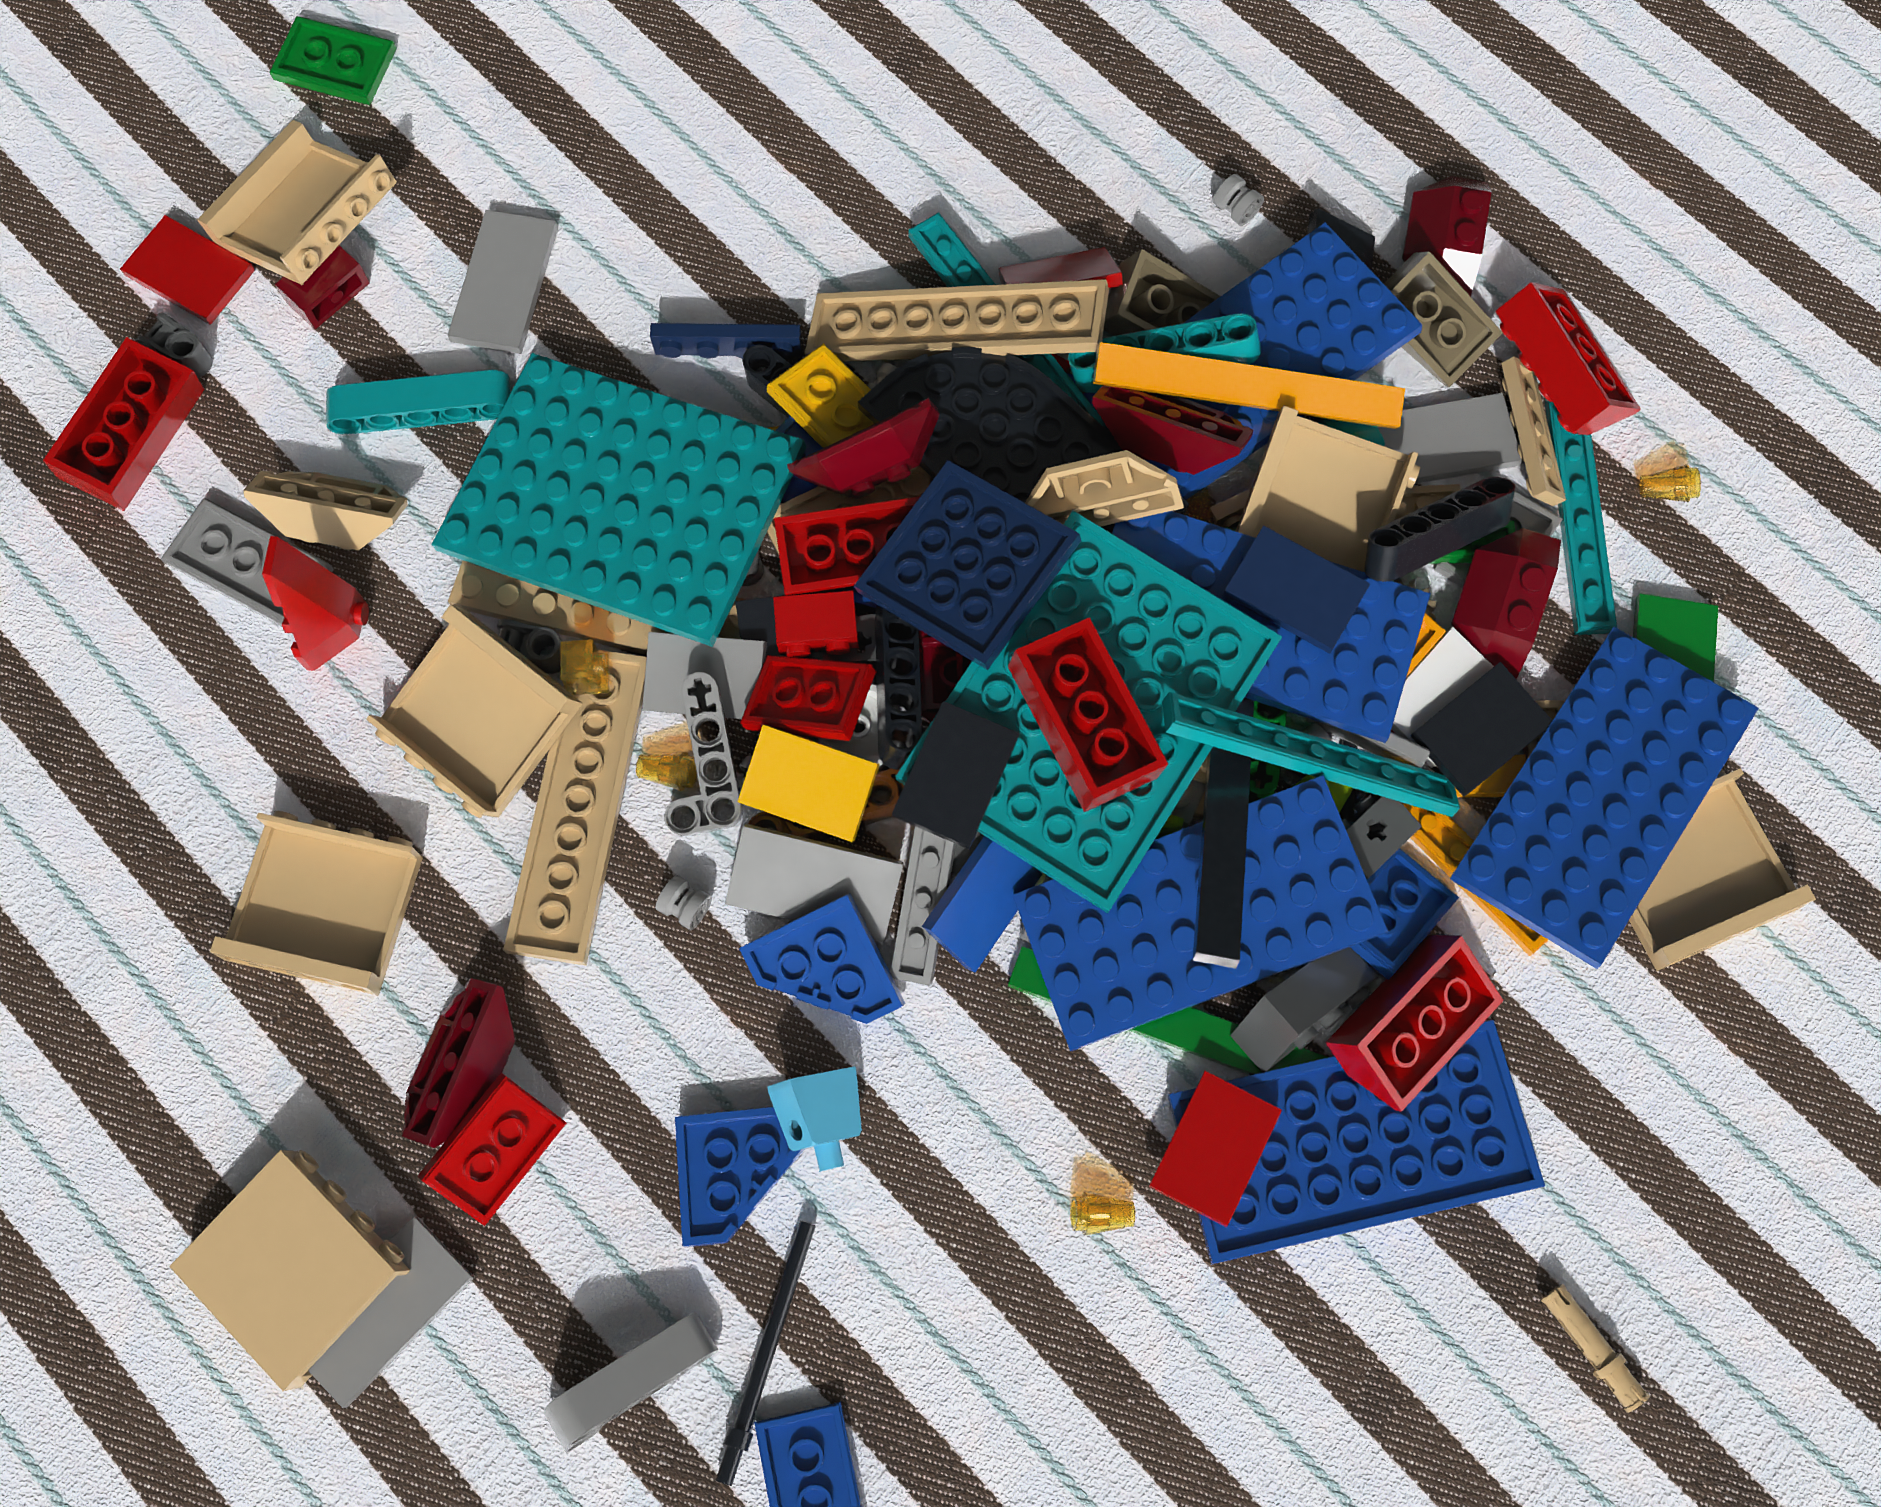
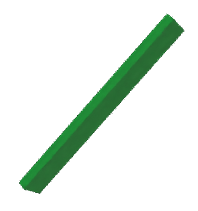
[1008,946,1329,1075]

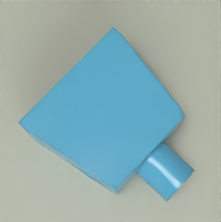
[767,1066,862,1172]

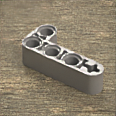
[664,672,743,836]
[543,1312,718,1453]

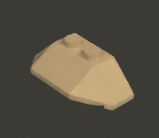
[1025,450,1184,526]
[243,471,408,550]

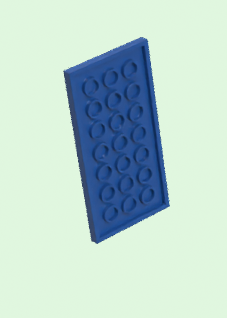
[1083,223,1422,501]
[1112,511,1431,743]
[1450,627,1759,969]
[1013,775,1388,1051]
[1168,1020,1545,1265]

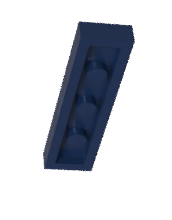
[650,323,803,359]

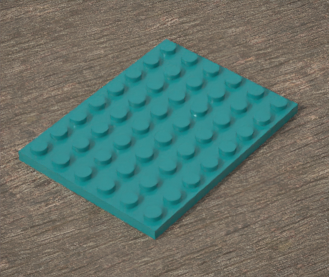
[432,353,807,647]
[896,511,1282,913]

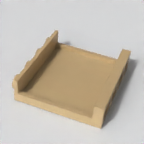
[197,120,397,285]
[1235,406,1420,572]
[366,604,583,818]
[1629,768,1816,971]
[210,811,423,996]
[169,1150,410,1391]

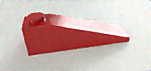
[262,536,369,671]

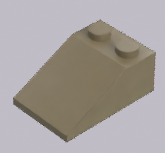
[1104,249,1221,336]
[1384,252,1503,387]

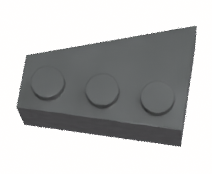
[1230,947,1378,1073]

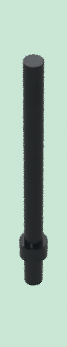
[715,1221,816,1486]

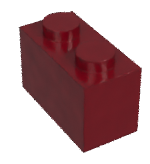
[275,245,370,330]

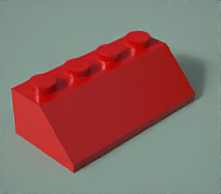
[1495,282,1641,435]
[774,496,921,596]
[1325,935,1504,1112]

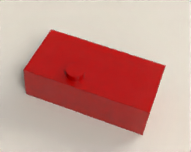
[43,337,205,511]
[1008,617,1168,812]

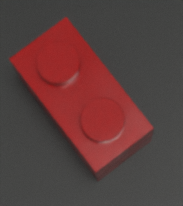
[773,591,859,658]

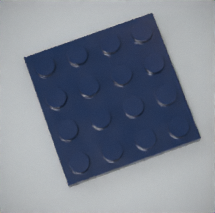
[854,461,1081,670]

